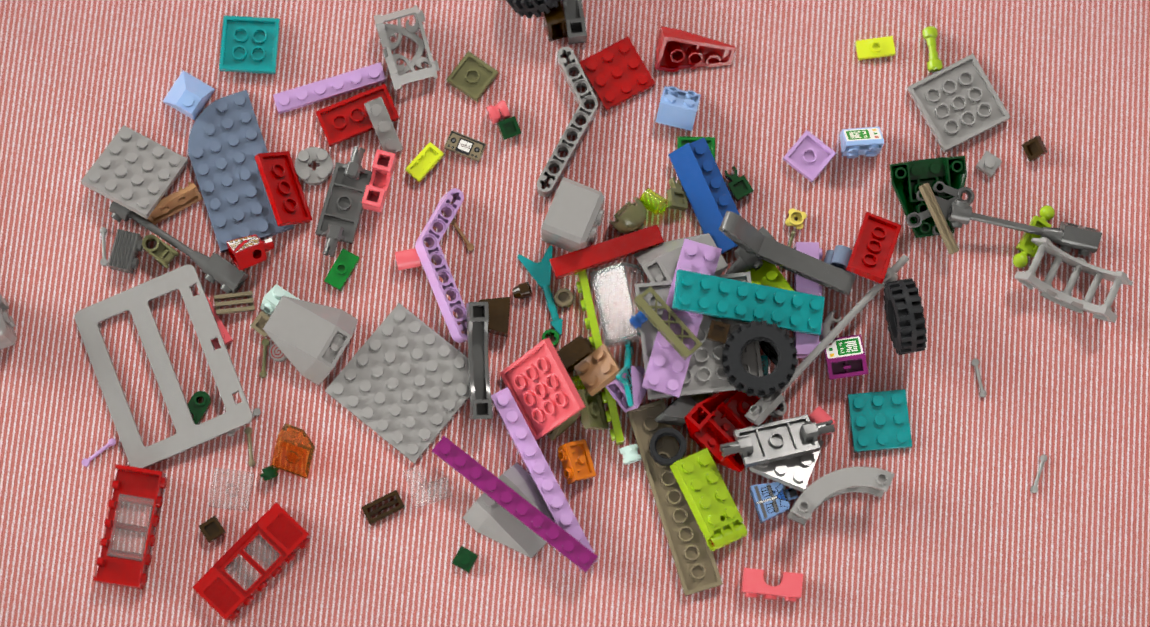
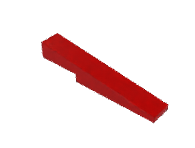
[549,225,664,280]

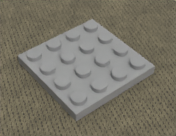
[907,54,1010,153]
[81,125,188,219]

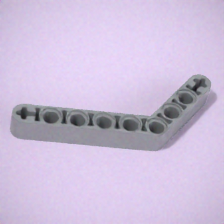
[537,47,598,197]

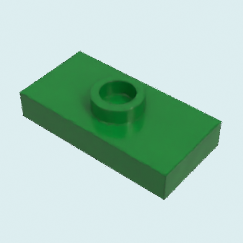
[324,249,360,291]

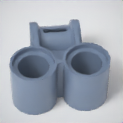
[824,245,856,275]

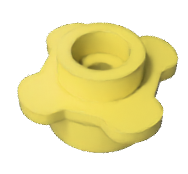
[785,208,807,230]

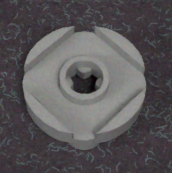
[295,147,333,185]

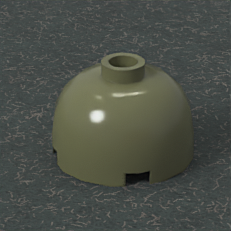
[609,197,647,234]

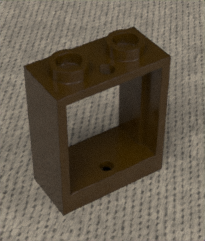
[557,335,593,374]

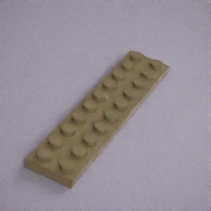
[627,399,723,596]

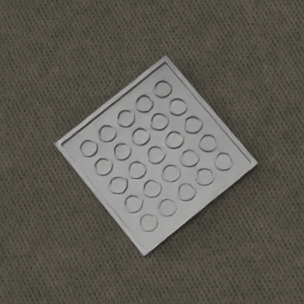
[635,272,763,400]
[325,303,469,464]

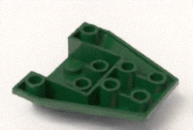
[889,156,967,238]

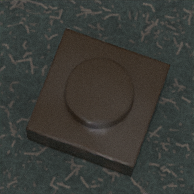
[1022,136,1048,161]
[706,320,730,344]
[198,516,226,543]

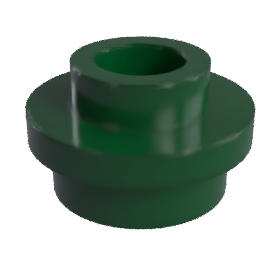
[260,465,279,481]

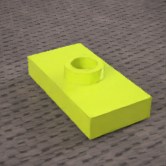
[855,36,896,60]
[405,142,444,183]

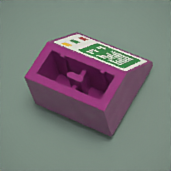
[824,334,868,380]

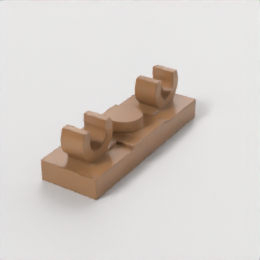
[148,182,203,225]

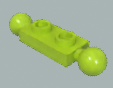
[1013,205,1055,268]

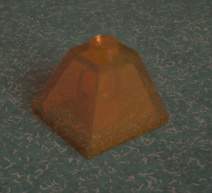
[271,423,315,479]

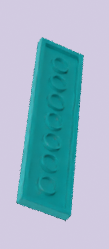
[672,269,825,336]

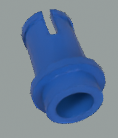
[629,311,648,329]

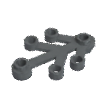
[906,181,974,236]

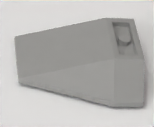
[633,233,728,283]
[263,296,358,385]

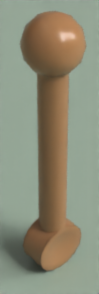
[450,218,474,252]

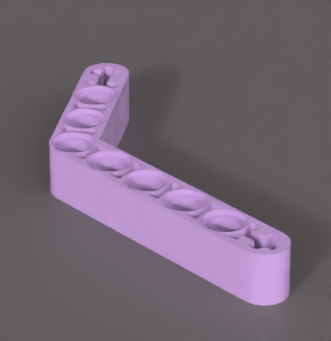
[415,188,467,343]

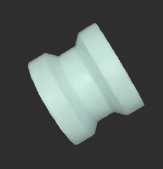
[619,444,642,465]

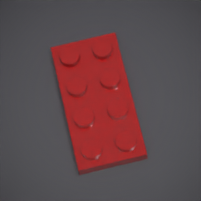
[315,84,400,147]
[255,151,313,226]
[846,211,902,284]

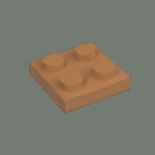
[574,344,621,397]

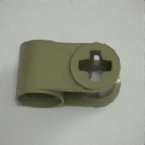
[142,235,179,269]

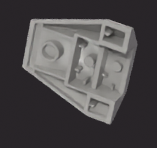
[463,463,554,558]

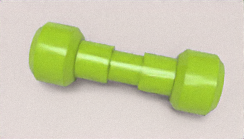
[922,26,943,73]

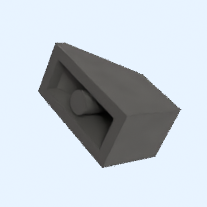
[654,395,697,426]

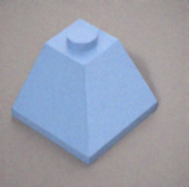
[163,71,215,120]

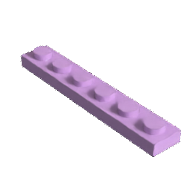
[273,62,387,114]

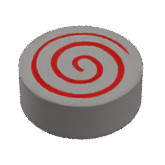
[269,343,287,362]

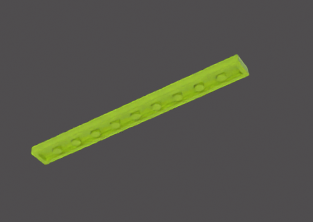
[574,270,624,445]

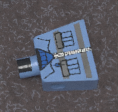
[749,482,798,524]

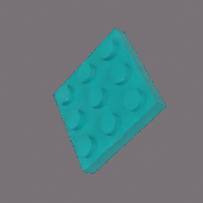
[219,15,281,74]
[847,389,912,453]

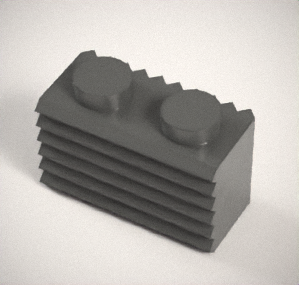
[107,229,143,274]

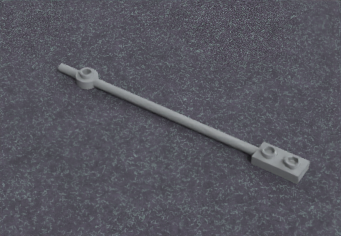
[744,255,909,426]

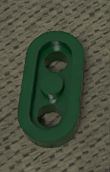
[188,391,211,425]

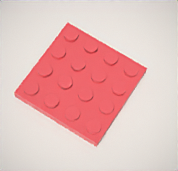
[499,338,586,441]

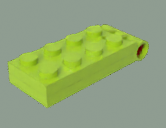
[670,448,747,551]

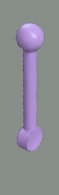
[82,438,116,467]

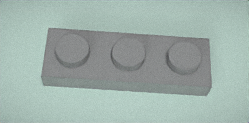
[364,97,403,153]

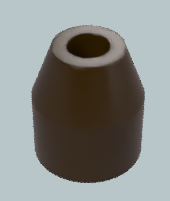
[512,282,532,299]

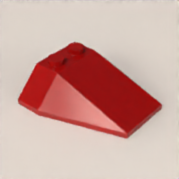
[684,390,768,472]

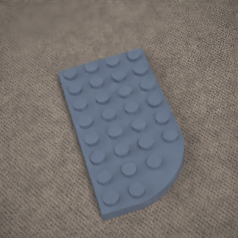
[188,89,294,253]

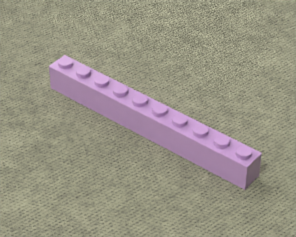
[491,387,597,570]

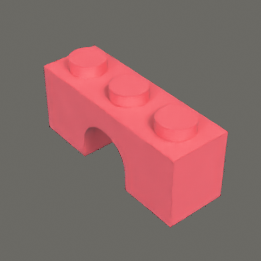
[362,149,397,213]
[741,568,803,602]

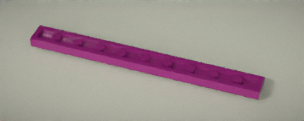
[432,436,598,573]

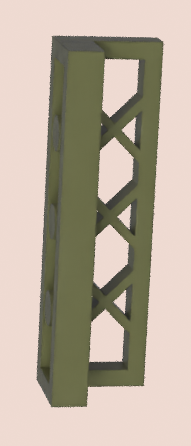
[633,286,702,360]

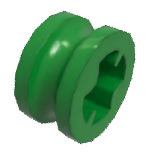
[542,329,559,347]

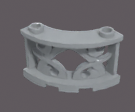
[373,5,440,90]

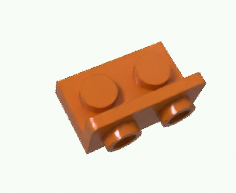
[558,439,596,485]

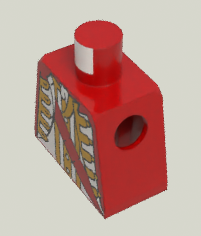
[226,235,275,271]

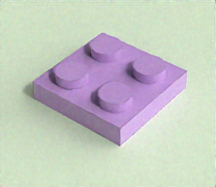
[783,130,836,183]

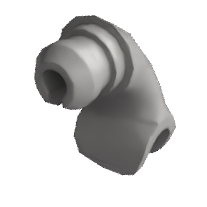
[821,310,842,340]

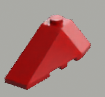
[655,26,736,72]

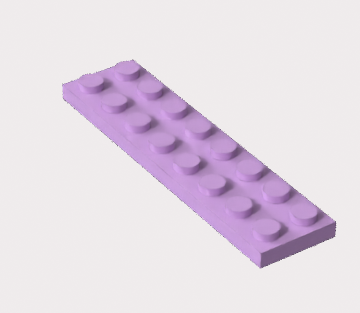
[642,239,722,398]

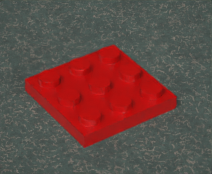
[579,36,655,111]

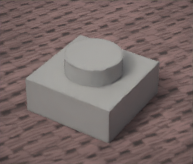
[975,151,1002,178]

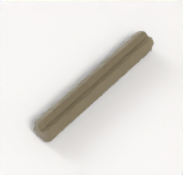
[919,183,959,254]

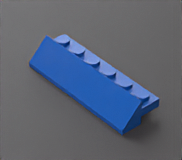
[668,137,740,255]

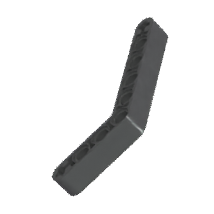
[719,211,856,295]

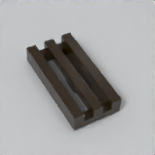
[361,490,405,525]

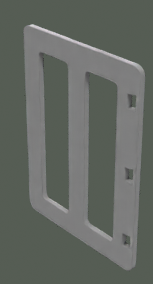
[75,264,253,469]

